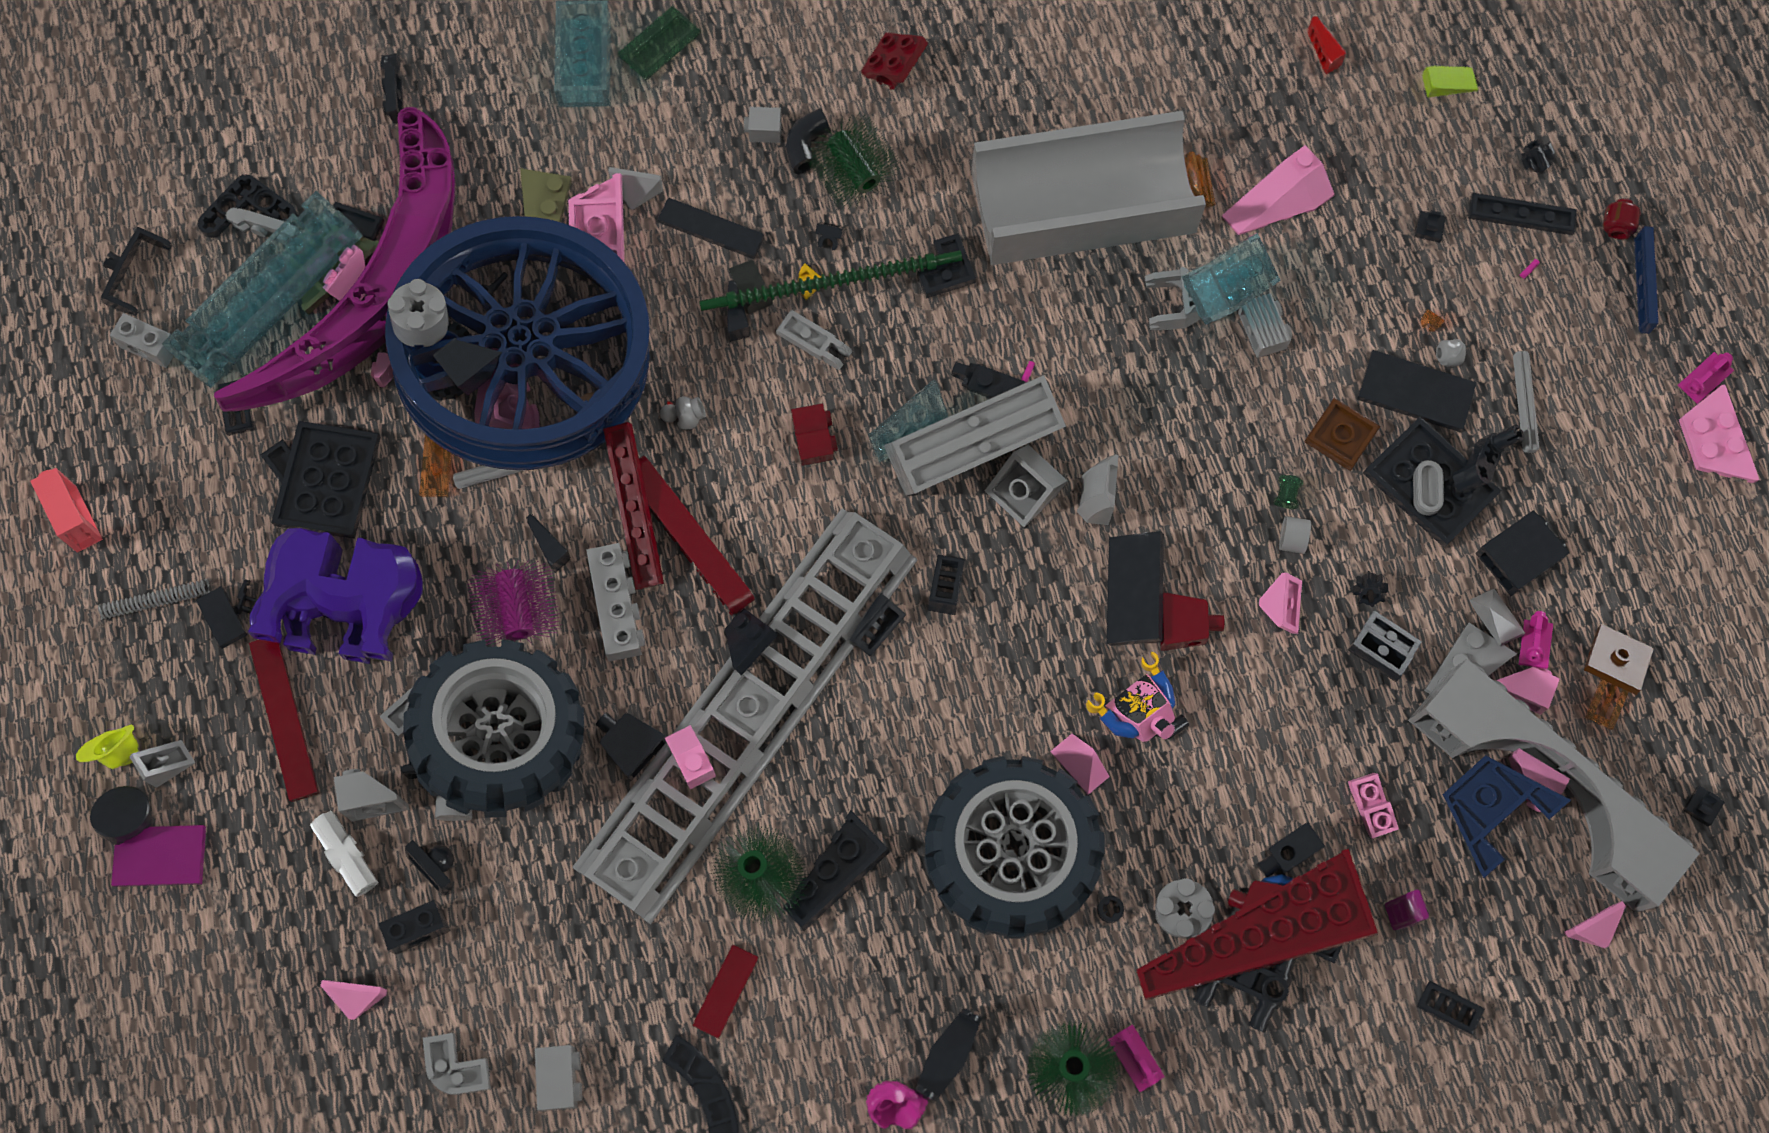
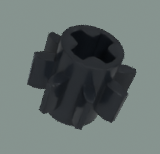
[1521,139,1555,173]
[1353,571,1389,607]

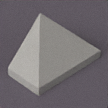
[608,167,663,210]
[1470,589,1525,646]

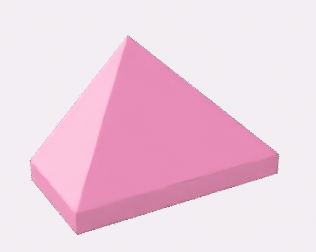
[1259,573,1302,634]
[1050,734,1109,795]
[1565,901,1626,948]
[321,980,387,1020]

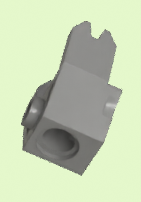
[1145,267,1211,330]

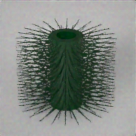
[806,113,901,209]
[710,823,809,925]
[1027,1019,1120,1118]

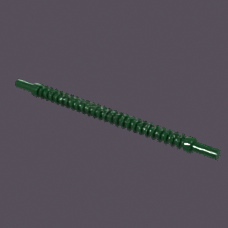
[699,250,962,311]

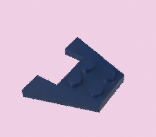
[1443,755,1571,879]

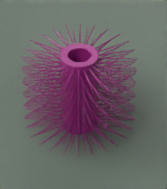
[467,560,562,647]

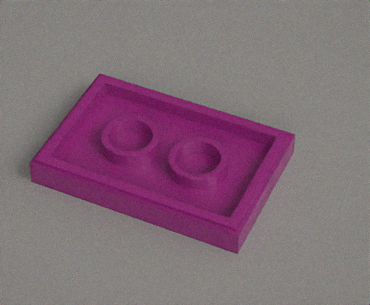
[111,825,206,887]

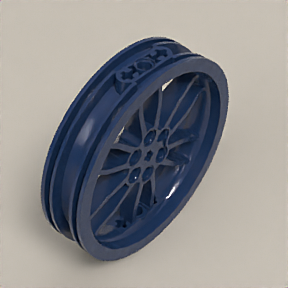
[385,216,649,470]

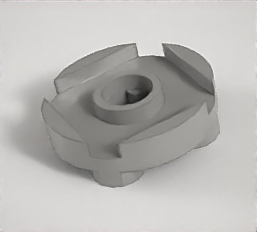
[1155,878,1215,938]

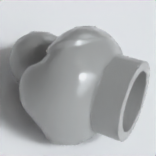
[660,396,706,430]

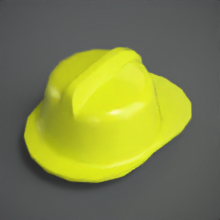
[76,725,139,769]

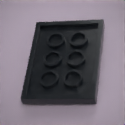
[1363,417,1502,548]
[271,421,381,539]

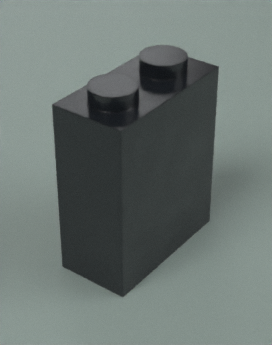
[1475,510,1569,596]

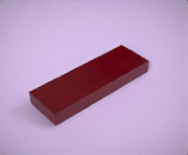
[692,944,759,1039]

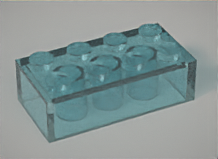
[554,0,611,107]
[1181,233,1281,325]

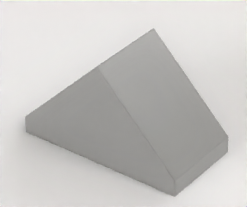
[130,740,195,788]

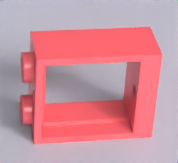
[30,468,103,553]

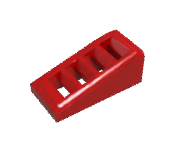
[1307,16,1346,74]

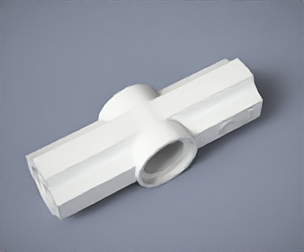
[310,811,379,897]

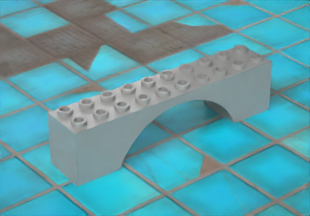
[1408,659,1700,912]

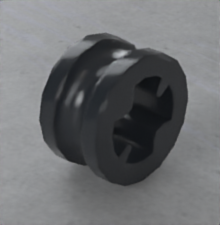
[1097,896,1124,923]

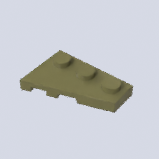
[520,168,572,222]

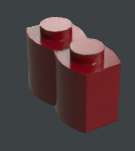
[791,403,838,466]

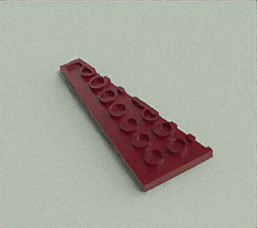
[1136,849,1378,1001]

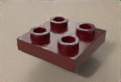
[861,33,928,90]

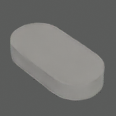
[1413,461,1444,515]

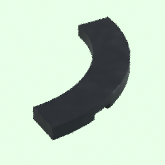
[662,1034,739,1133]

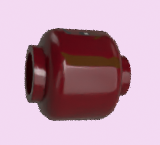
[1602,198,1641,240]

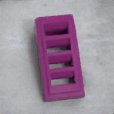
[1385,889,1429,931]

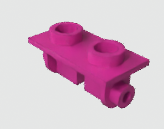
[1677,352,1734,404]
[1518,611,1553,669]
[1108,1024,1165,1093]

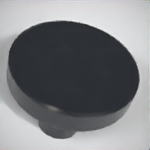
[90,786,153,845]

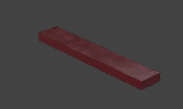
[603,422,664,590]
[249,640,319,802]

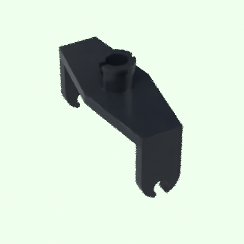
[101,226,172,316]
[915,1008,983,1104]

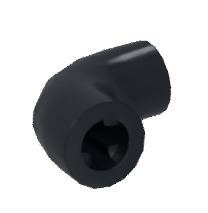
[785,108,831,174]

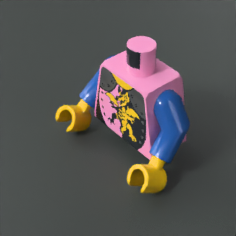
[1086,652,1176,742]

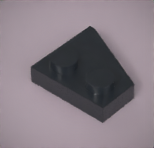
[725,608,778,676]

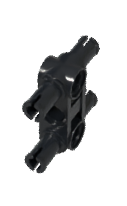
[1193,958,1297,1033]

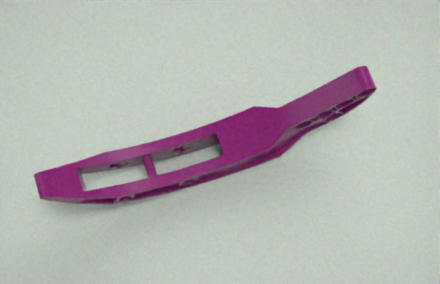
[214,107,455,412]

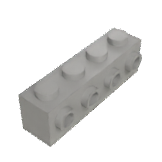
[586,543,646,662]

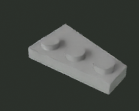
[1424,623,1517,694]

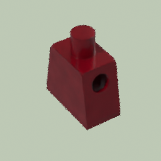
[1160,593,1225,651]

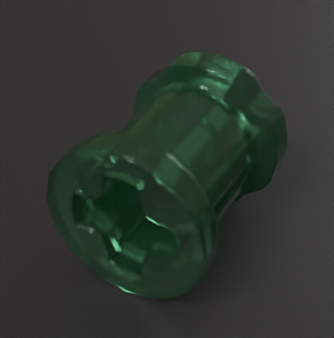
[1273,475,1303,510]

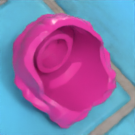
[866,1081,928,1129]

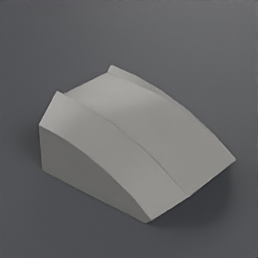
[1077,454,1119,525]

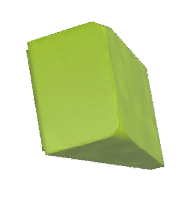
[1422,66,1478,98]

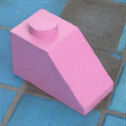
[1496,667,1560,715]
[665,725,716,789]
[1509,748,1570,812]

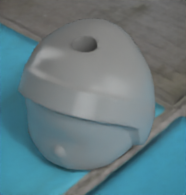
[1436,339,1466,367]

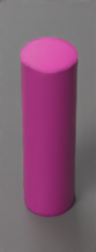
[1520,259,1540,279]
[1021,361,1035,382]

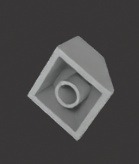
[985,445,1068,527]
[334,769,409,822]

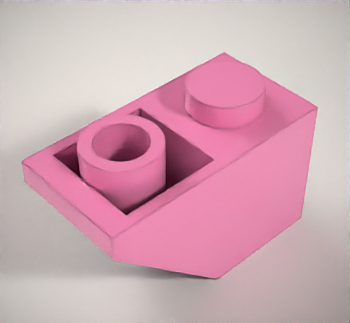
[323,244,366,301]

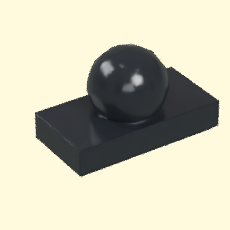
[405,840,454,896]

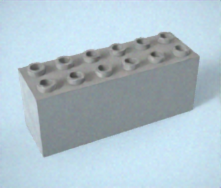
[883,375,1066,495]

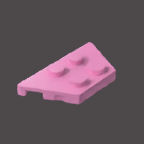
[569,173,624,262]
[1679,384,1760,483]

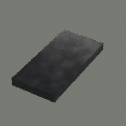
[1357,350,1477,433]
[1106,531,1164,646]

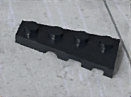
[783,810,890,931]

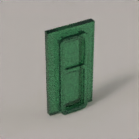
[617,6,701,81]

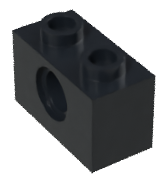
[378,900,451,955]

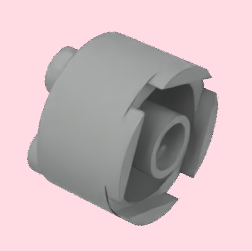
[388,279,448,347]

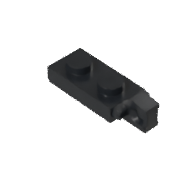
[380,53,404,124]
[951,362,1027,398]

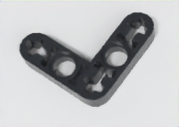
[197,174,299,238]

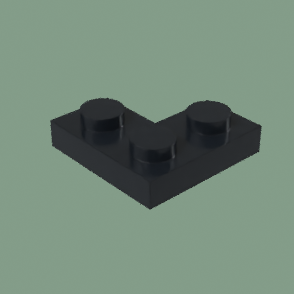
[917,233,976,298]

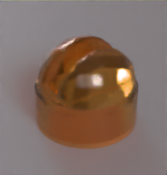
[1421,309,1445,332]

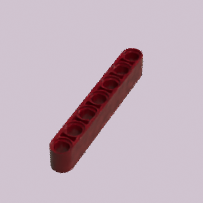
[639,455,755,616]

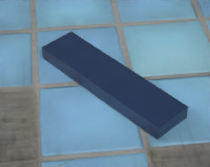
[1634,226,1659,334]

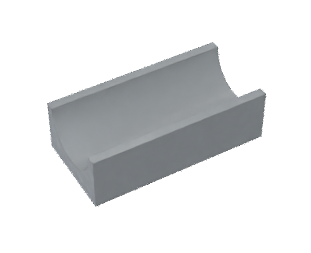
[971,111,1206,265]

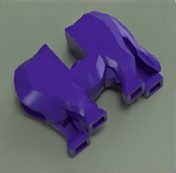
[248,528,423,664]

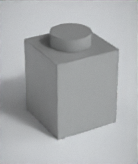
[744,107,782,143]

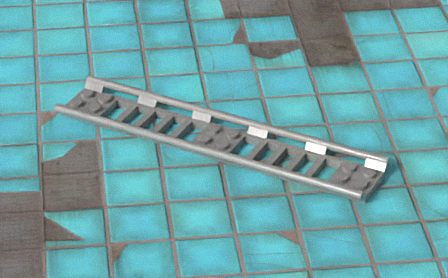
[572,509,917,925]

